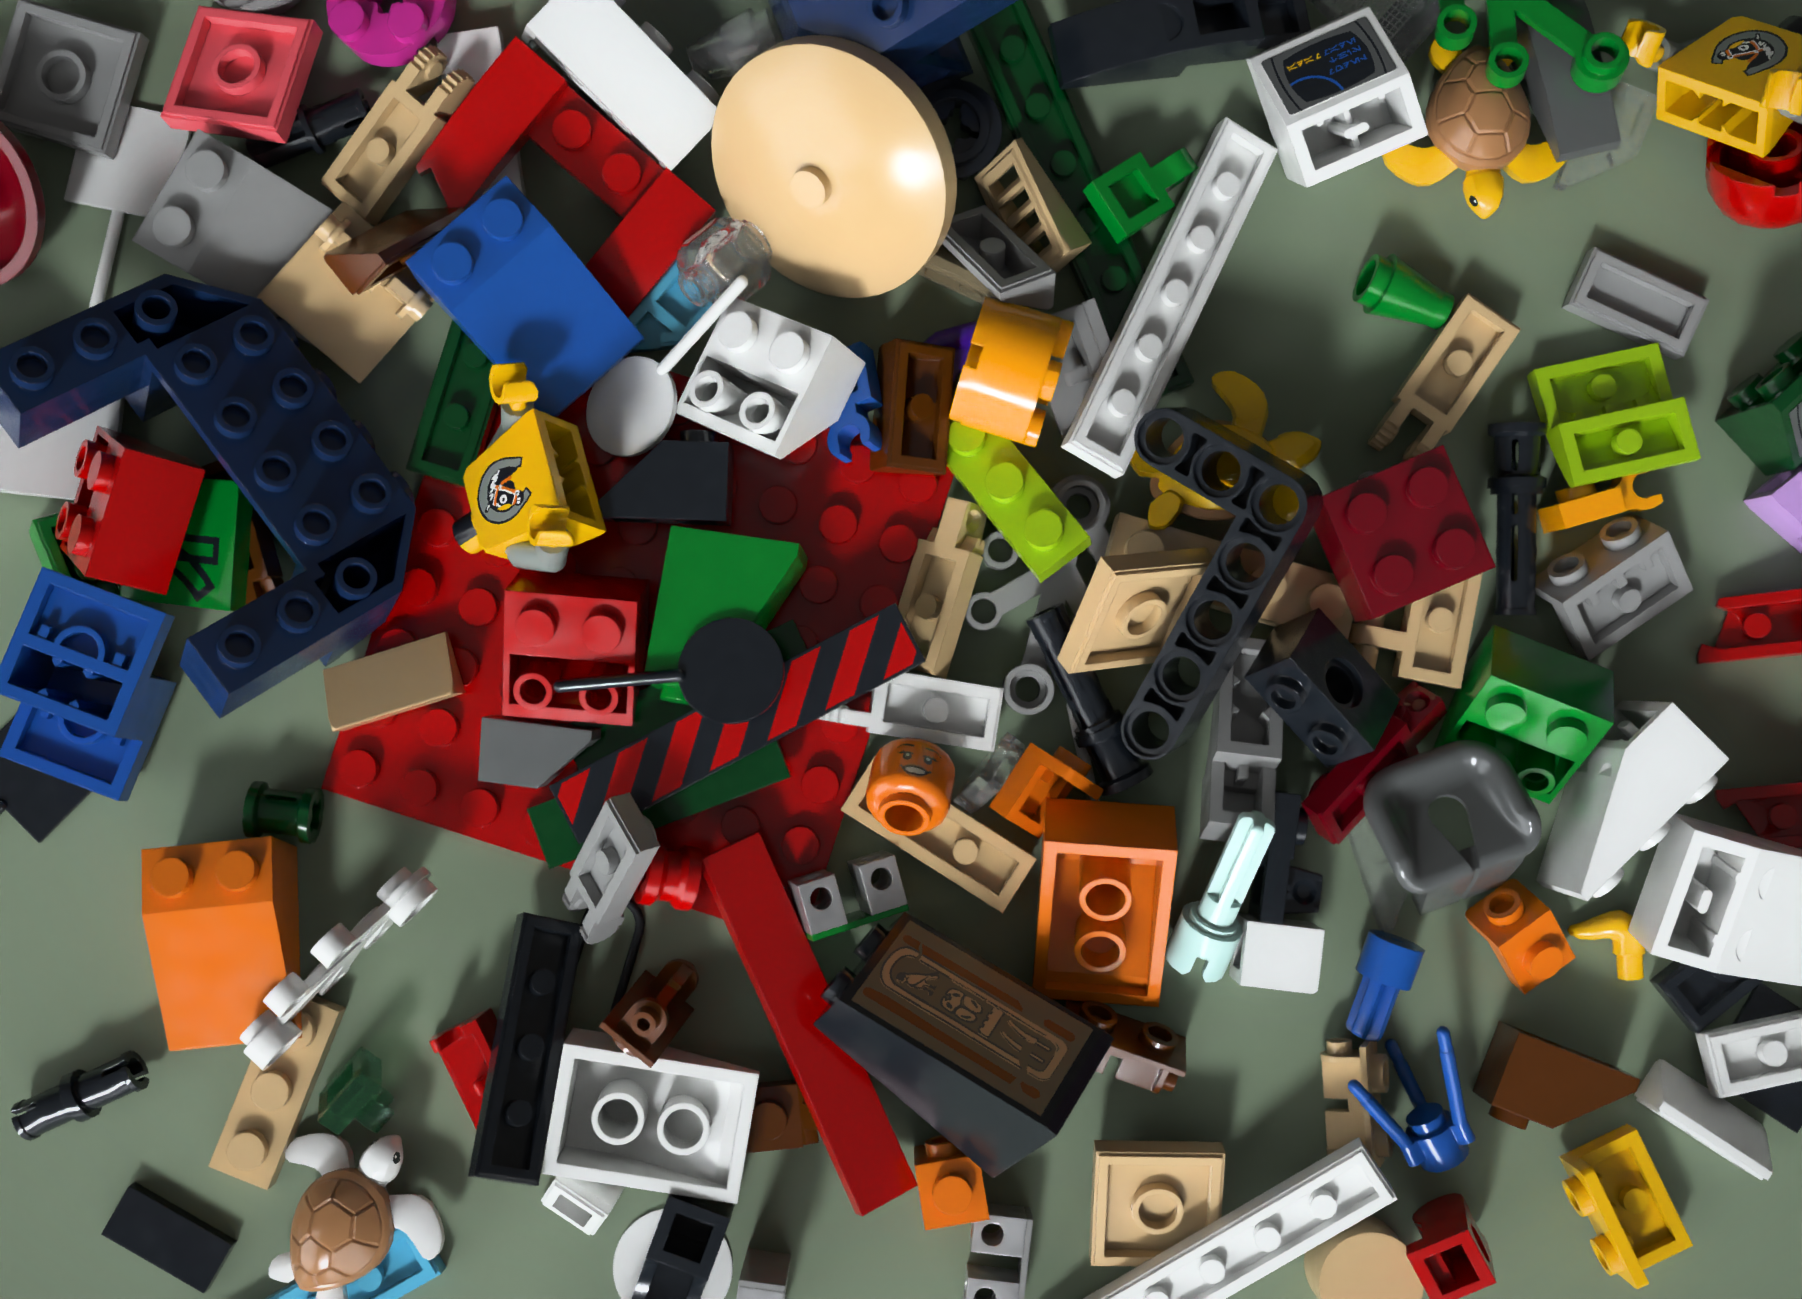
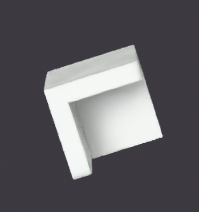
[1229,913,1325,994]

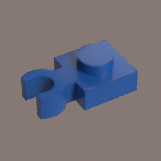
[827,341,883,463]

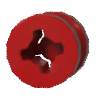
[634,841,702,911]

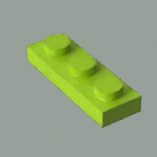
[946,420,1092,583]

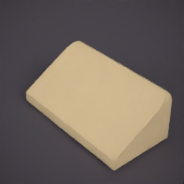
[323,632,466,732]

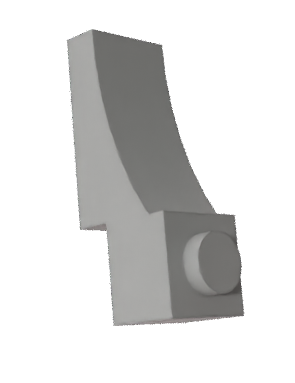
[1199,638,1283,842]

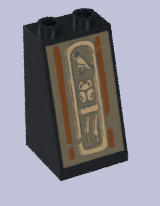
[813,912,1114,1178]

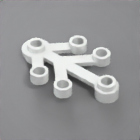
[239,866,438,1071]

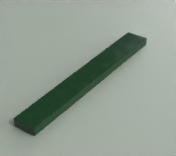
[967,0,1194,399]

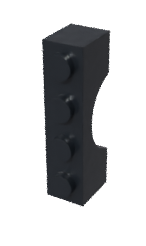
[632,1194,735,1299]

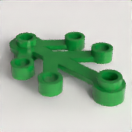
[1434,0,1630,93]

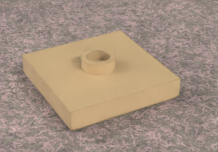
[1057,547,1213,674]
[1089,1140,1226,1267]

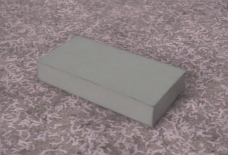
[1561,247,1710,360]

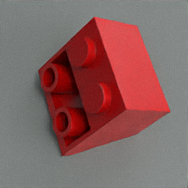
[55,426,205,595]
[502,569,650,726]

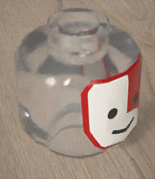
[677,216,772,309]

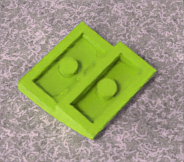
[1527,342,1701,488]

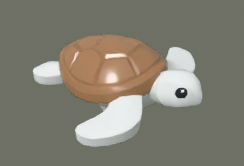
[268,1133,445,1299]

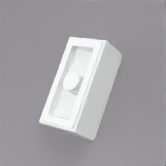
[1634,1059,1773,1181]

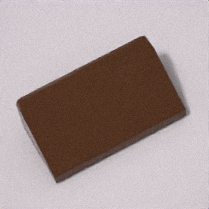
[324,207,464,295]
[870,338,955,475]

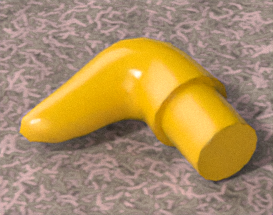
[1567,910,1646,980]

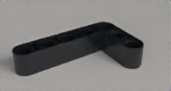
[1121,407,1323,760]

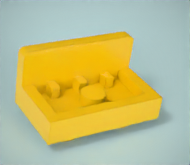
[1559,1124,1693,1289]

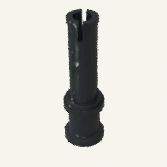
[1487,422,1547,615]
[1026,603,1153,796]

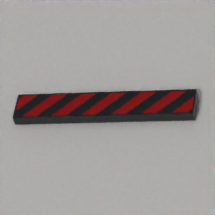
[549,603,927,844]

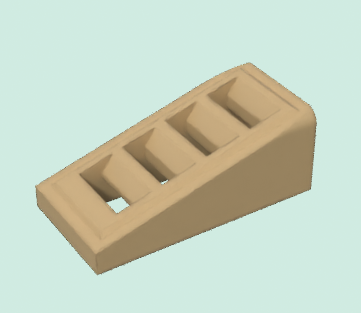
[974,138,1092,273]

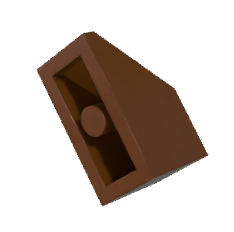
[1472,1021,1641,1130]

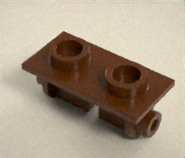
[599,959,699,1068]
[1064,1000,1186,1094]

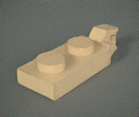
[898,497,987,679]

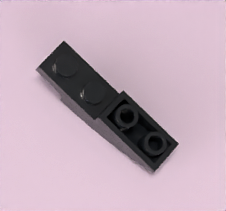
[1047,0,1311,90]

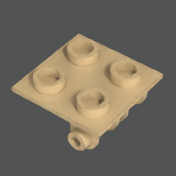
[257,201,434,384]

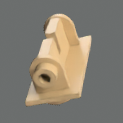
[1320,1038,1394,1168]

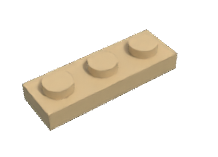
[841,755,1037,913]
[208,995,346,1190]

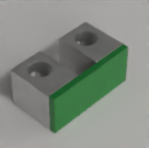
[787,850,909,942]

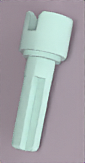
[1165,810,1276,982]

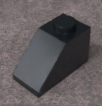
[598,430,734,526]

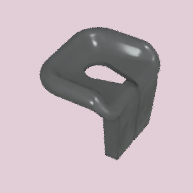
[1363,739,1542,916]

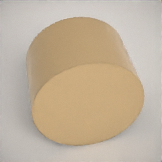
[1304,1215,1424,1299]

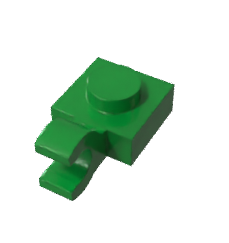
[1082,147,1198,244]

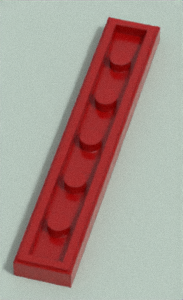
[702,832,918,1217]

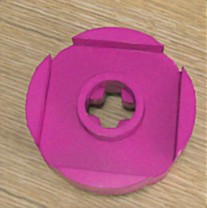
[326,0,457,67]

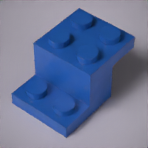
[0,567,177,801]

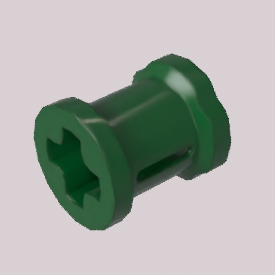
[242,781,324,844]

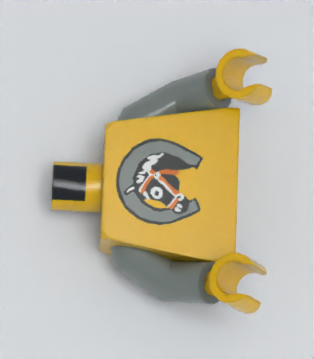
[1621,15,1802,158]
[452,362,606,573]

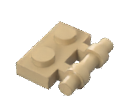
[1348,573,1483,689]

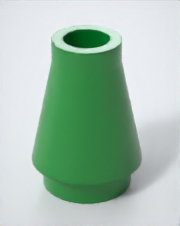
[1352,254,1454,330]

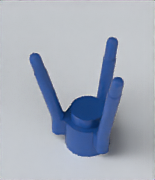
[1348,1026,1476,1173]

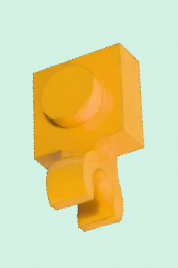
[1537,471,1664,534]

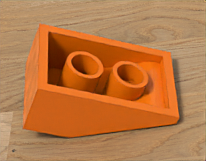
[1032,797,1178,1007]
[141,836,302,1051]

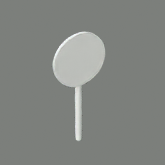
[586,275,748,457]

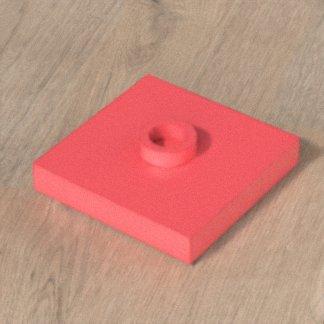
[160,6,323,144]

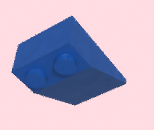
[405,176,644,417]

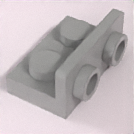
[1535,513,1694,661]

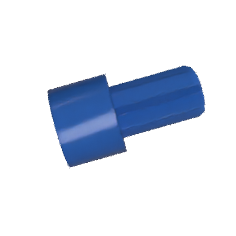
[1346,929,1425,1042]

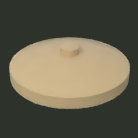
[711,35,957,298]

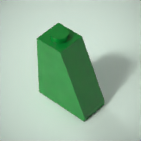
[644,525,808,705]

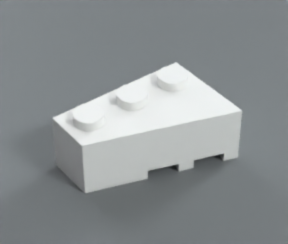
[521,0,720,171]

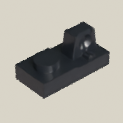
[1248,790,1323,924]

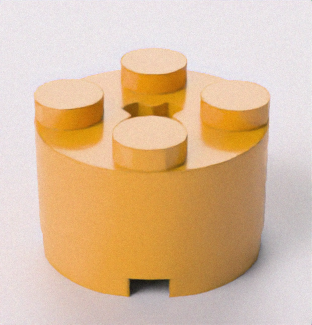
[948,296,1074,448]

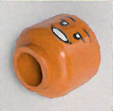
[866,737,955,836]

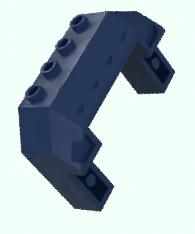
[0,274,416,719]

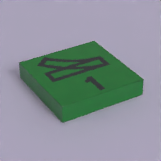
[120,478,253,611]

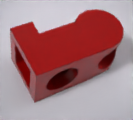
[1406,1193,1497,1299]

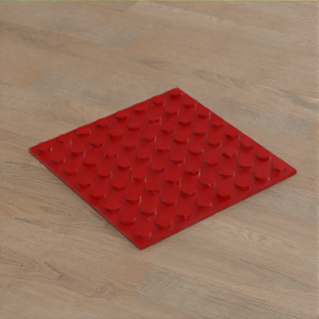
[321,357,954,919]

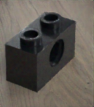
[1244,608,1401,768]

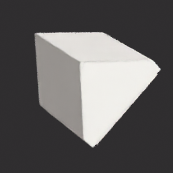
[541,1176,625,1236]

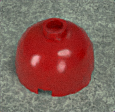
[1705,121,1802,229]

